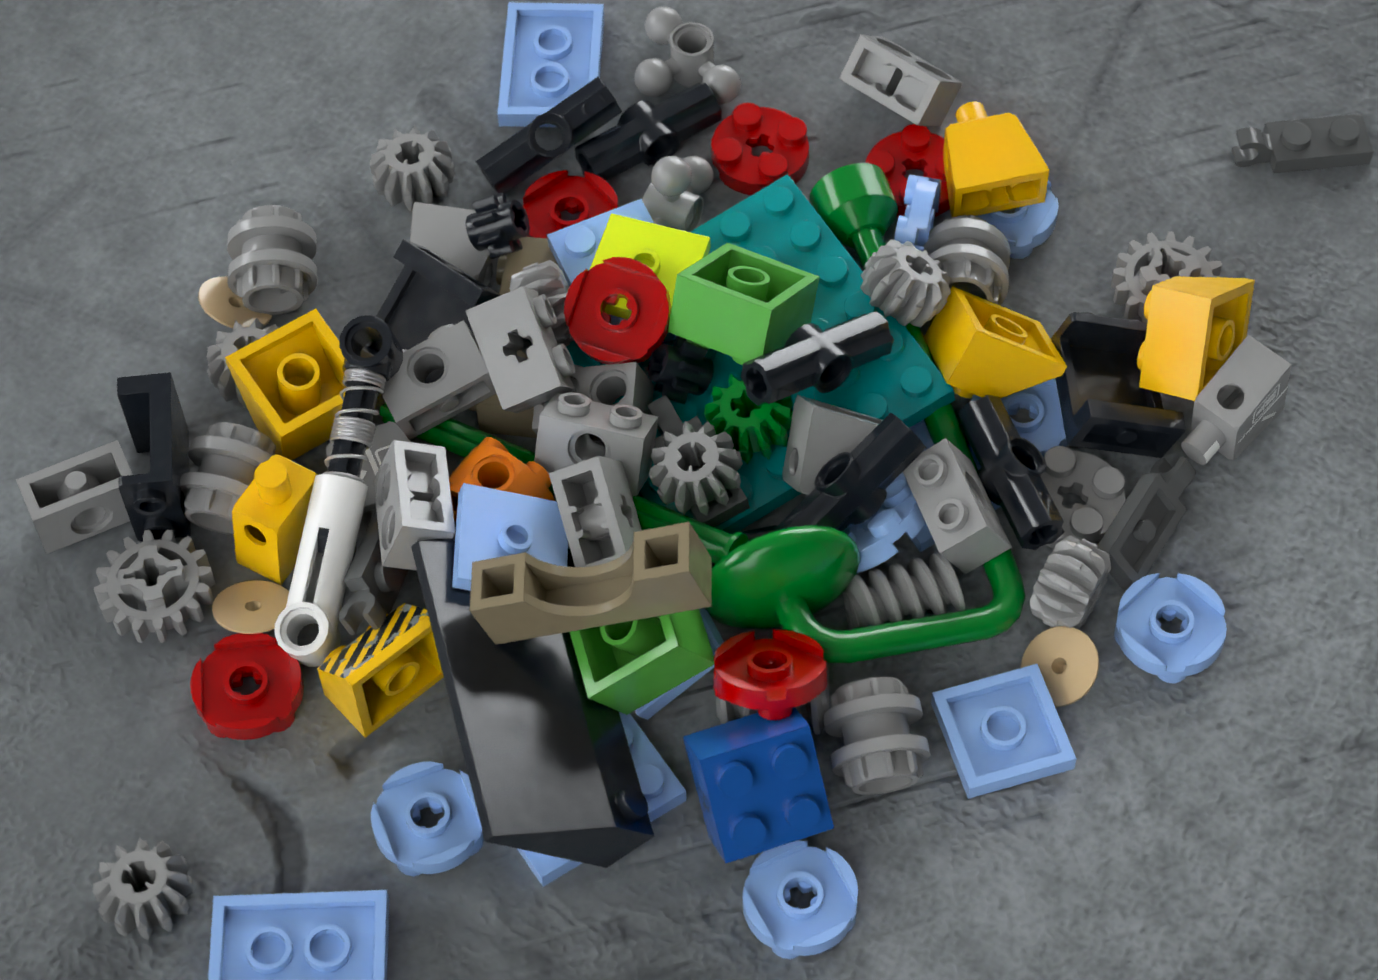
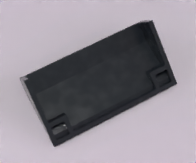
[411,540,654,868]

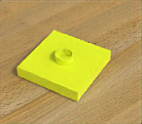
[589,213,711,319]

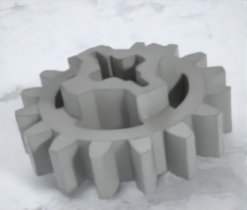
[1111,231,1222,323]
[94,530,216,643]

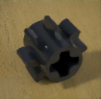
[466,192,530,259]
[648,335,714,405]

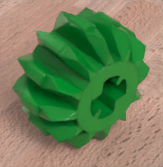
[704,373,793,464]

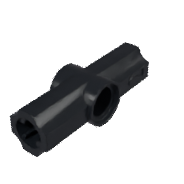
[475,77,622,194]
[574,83,722,181]
[741,311,894,406]
[958,395,1064,550]
[775,412,926,532]

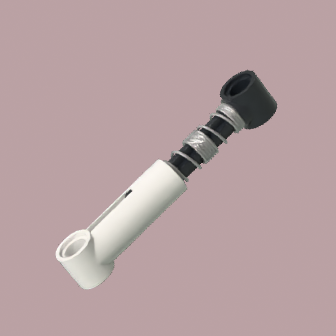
[275,315,403,667]

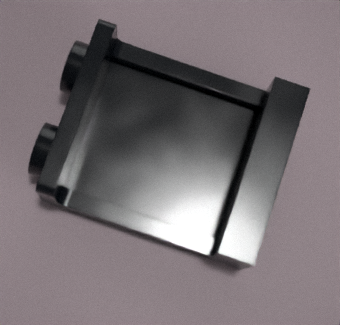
[361,239,501,384]
[1051,312,1186,458]
[117,372,191,541]

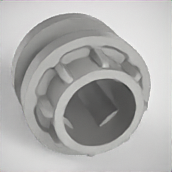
[227,205,318,315]
[924,215,1011,306]
[180,422,276,535]
[823,677,930,795]

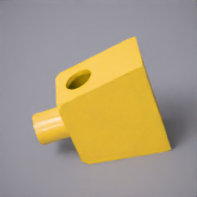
[943,102,1049,218]
[232,454,318,585]

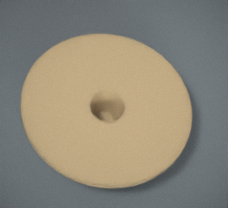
[198,277,272,328]
[212,580,289,634]
[1021,626,1099,707]

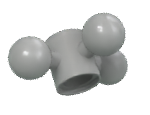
[634,6,741,104]
[642,156,713,232]

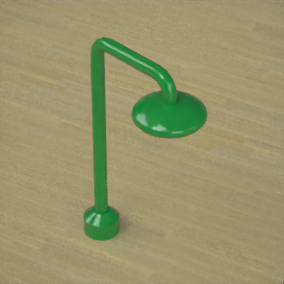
[705,163,1026,663]

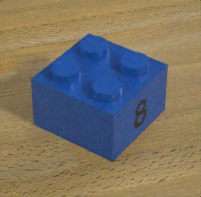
[683,707,834,864]

